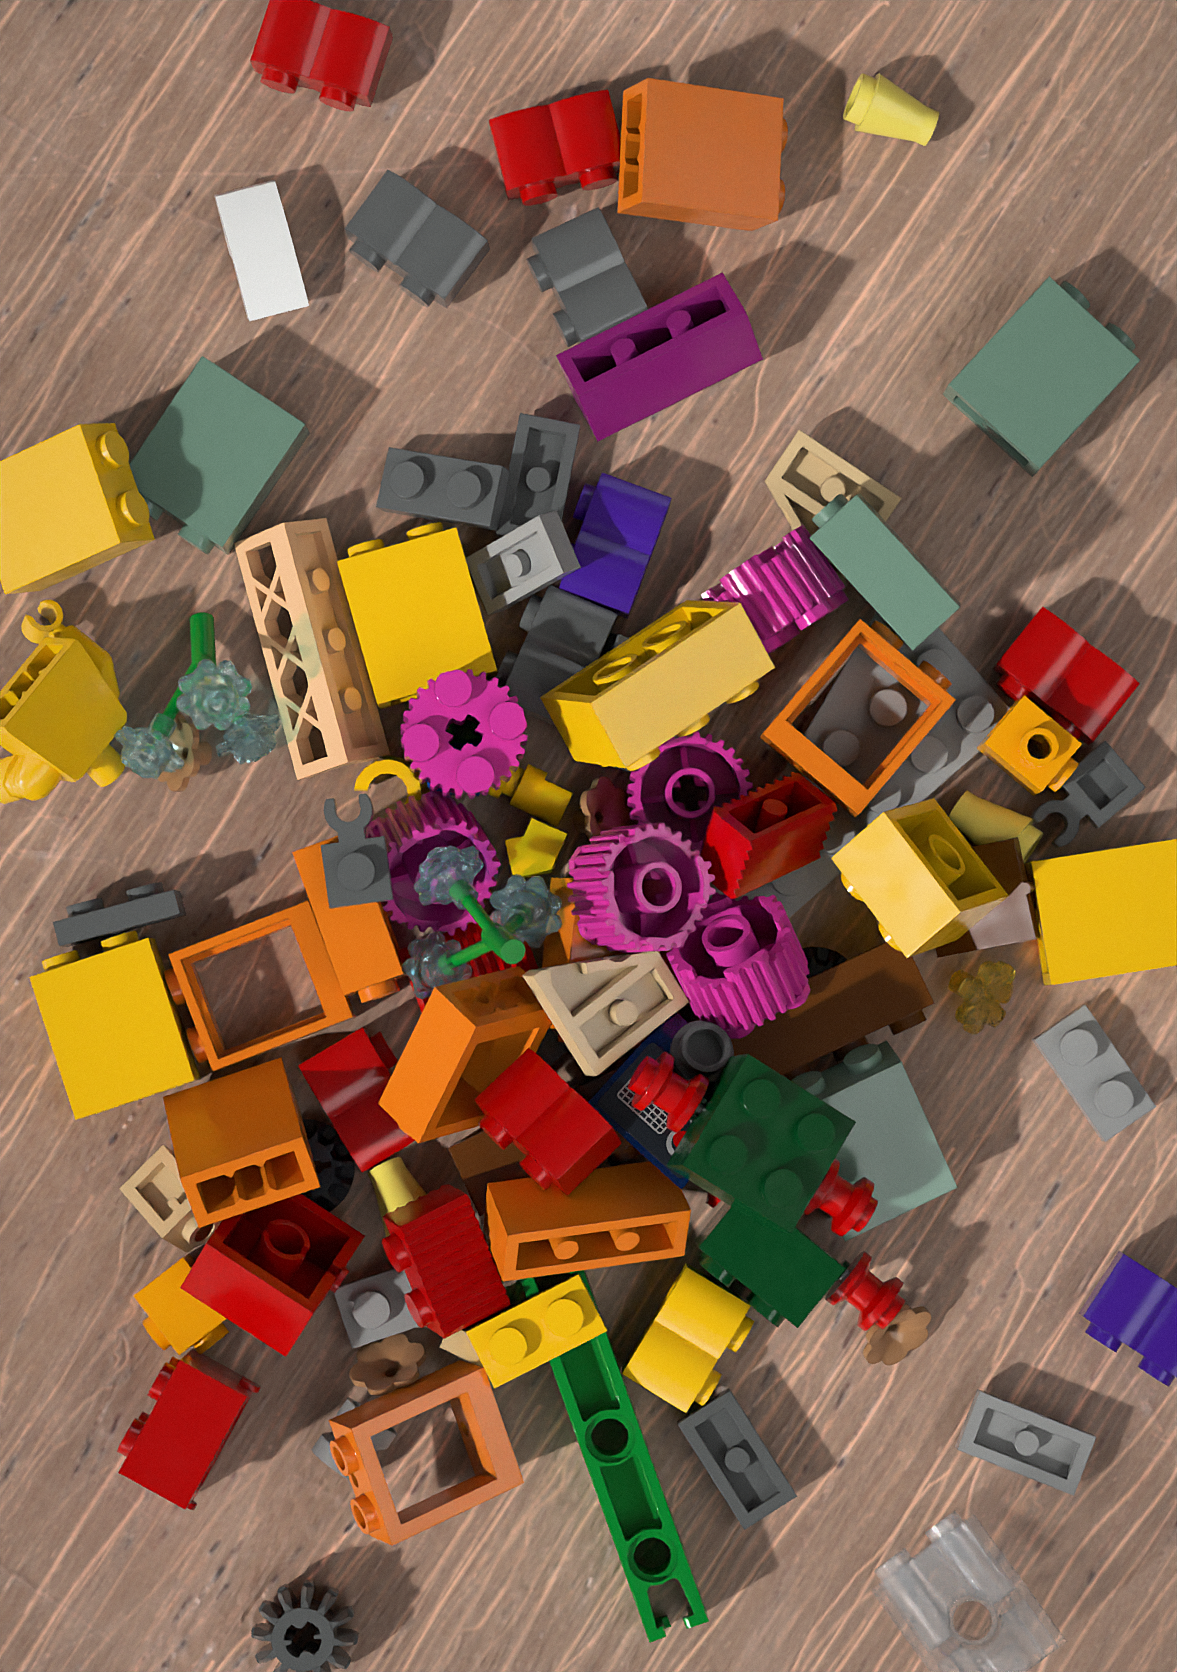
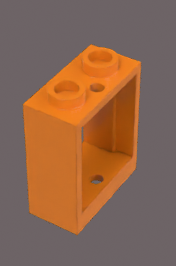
[760,619,956,818]
[292,836,407,1003]
[164,900,356,1071]
[378,966,551,1144]
[329,1360,524,1546]

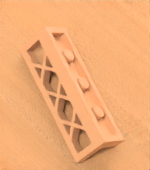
[234,518,390,780]

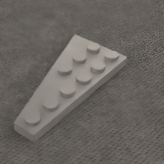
[709,611,1009,918]

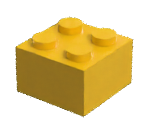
[831,798,1009,958]

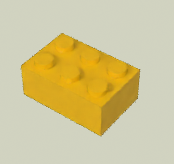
[540,600,775,771]

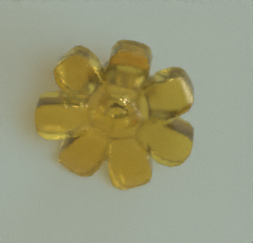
[948,960,1016,1034]

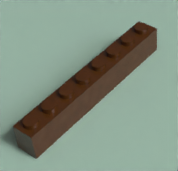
[448,942,934,1216]

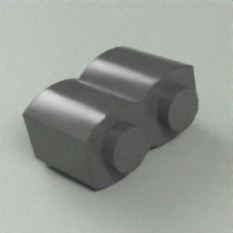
[345,170,490,308]
[526,207,648,347]
[496,585,618,726]

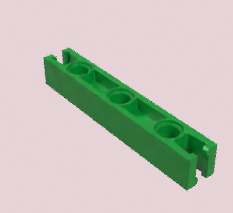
[520,1270,709,1643]

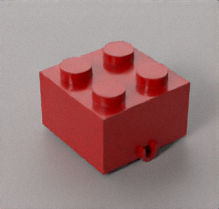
[180,1194,365,1357]
[117,1349,261,1510]

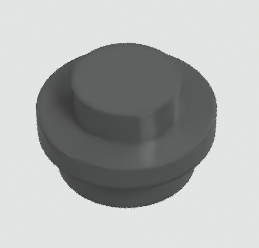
[670,1021,734,1084]

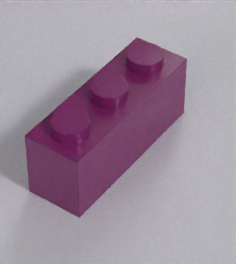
[556,272,763,442]

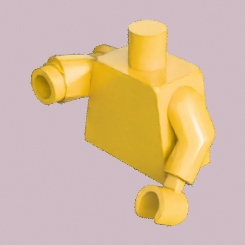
[0,600,127,804]

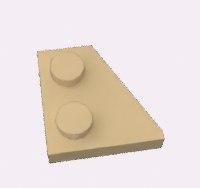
[765,430,902,584]
[522,951,689,1076]

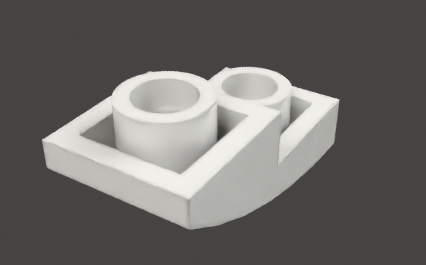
[214,180,309,321]

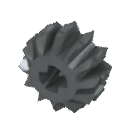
[251,1580,359,1672]

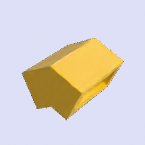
[505,818,568,881]

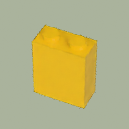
[0,423,155,594]
[337,522,498,709]
[1024,839,1177,986]
[29,930,201,1120]

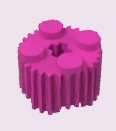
[701,525,849,654]
[401,669,528,800]
[627,731,753,852]
[366,791,501,936]
[567,823,716,953]
[667,892,811,1039]

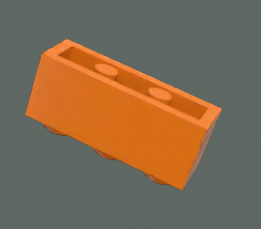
[483,1160,691,1282]

